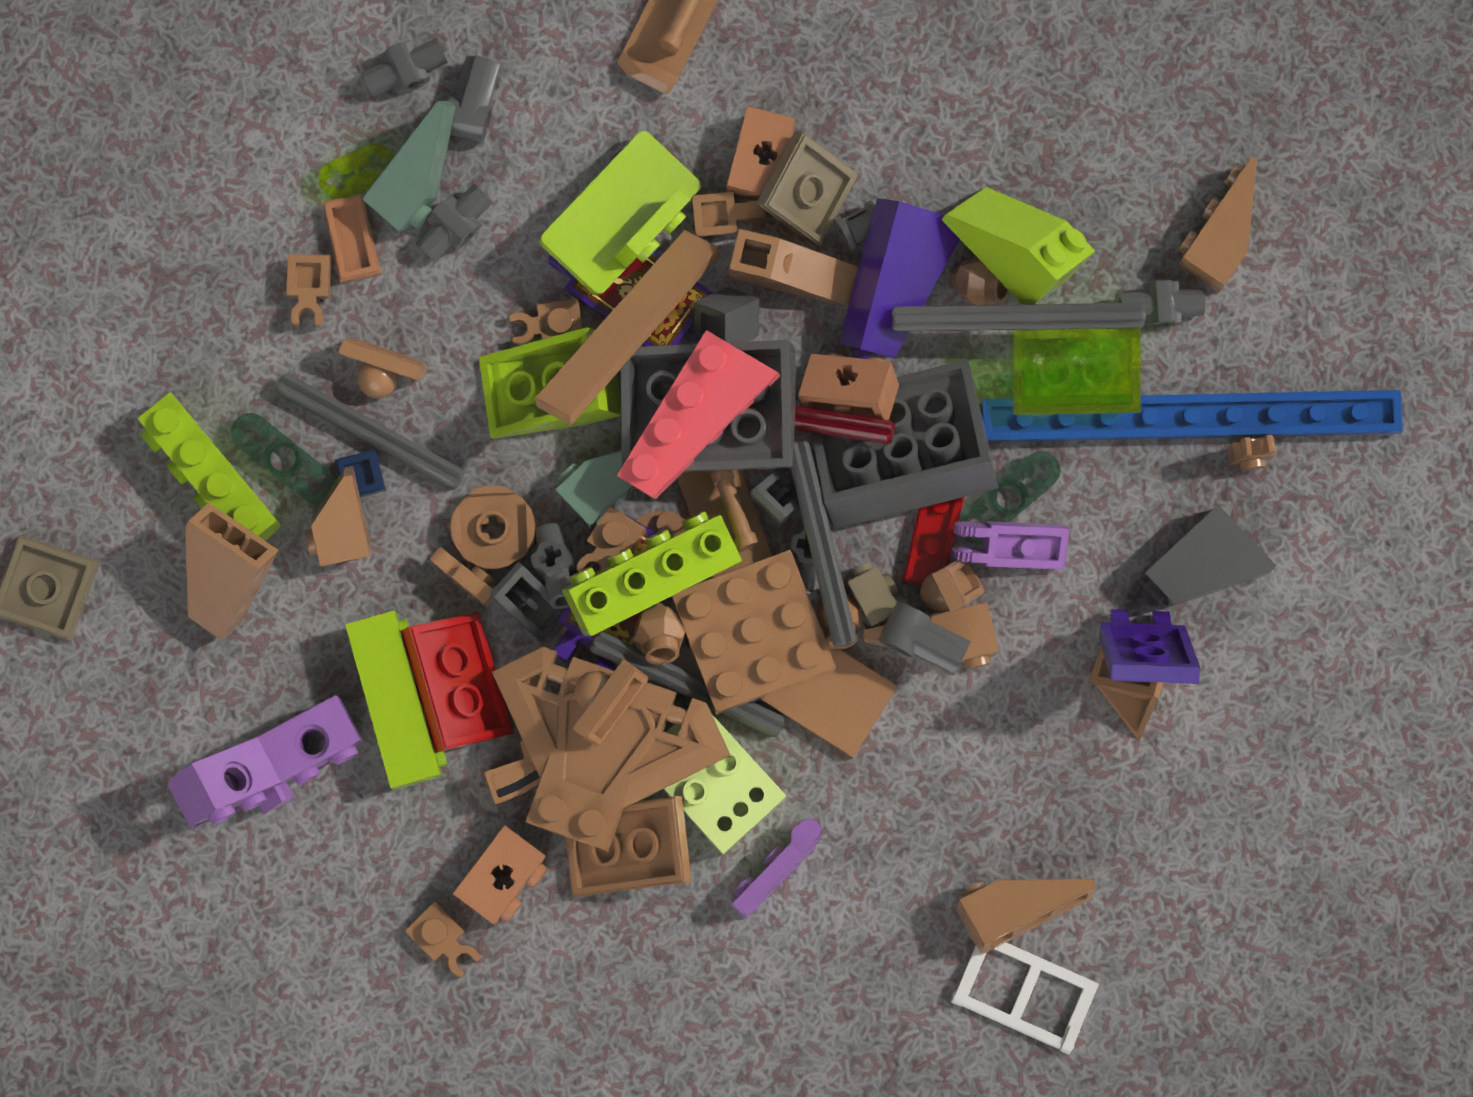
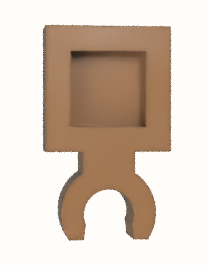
[286,254,331,328]
[509,298,583,346]
[1227,435,1277,471]
[577,506,647,572]
[429,547,495,608]
[405,901,481,978]

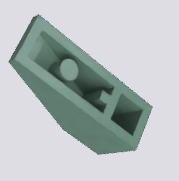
[362,101,456,231]
[555,450,637,531]

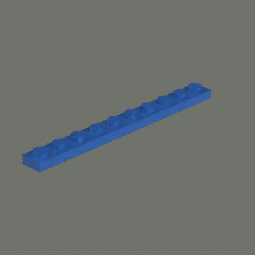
[981,390,1403,443]

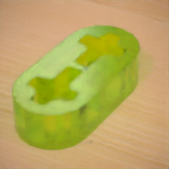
[318,144,394,200]

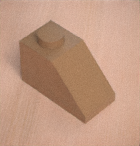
[305,466,371,566]

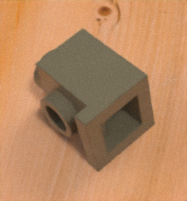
[844,562,908,629]

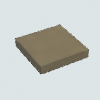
[756,131,859,246]
[0,535,100,642]

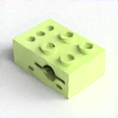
[663,716,787,855]

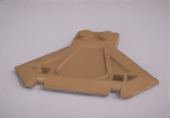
[492,646,731,851]

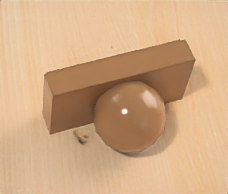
[338,337,429,399]
[920,561,985,613]
[572,659,649,747]

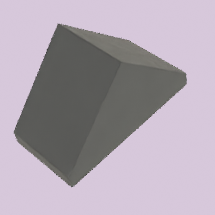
[750,468,822,529]
[490,562,566,642]

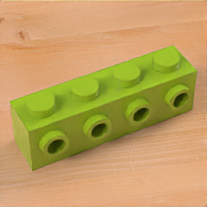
[137,392,283,541]
[561,511,742,636]
[345,610,448,791]

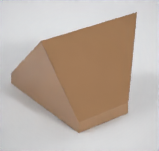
[1089,644,1163,741]

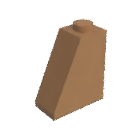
[185,503,279,641]

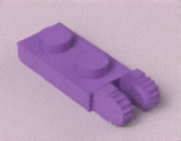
[950,521,1070,570]
[732,818,823,919]

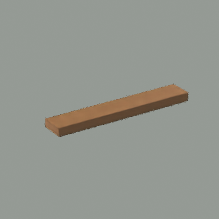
[535,230,719,425]

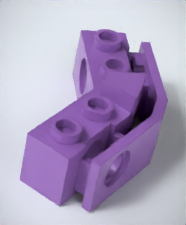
[167,695,364,830]

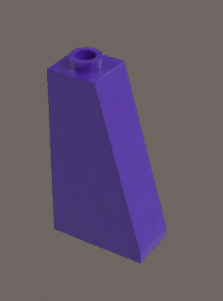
[839,198,960,359]

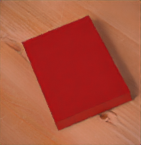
[401,612,514,753]

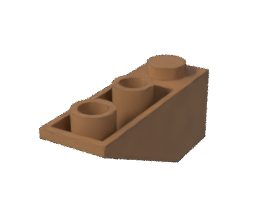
[1178,156,1257,293]
[729,229,859,308]

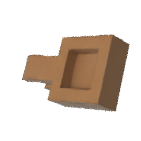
[692,191,766,239]

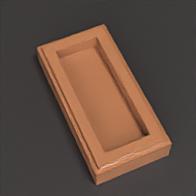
[322,193,382,284]

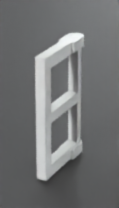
[951,943,1099,1055]

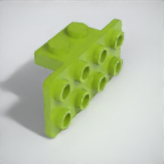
[539,131,701,296]

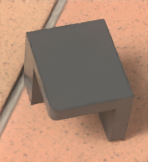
[694,287,759,343]

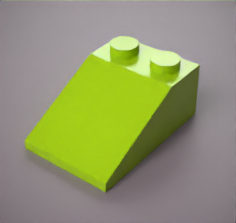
[942,187,1095,304]
[479,327,621,439]

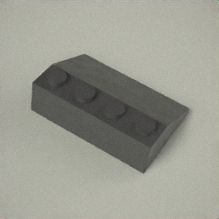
[621,340,796,472]
[812,359,999,529]

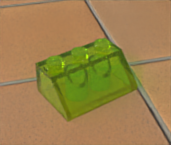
[1009,328,1141,415]

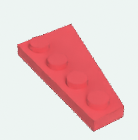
[617,330,780,499]

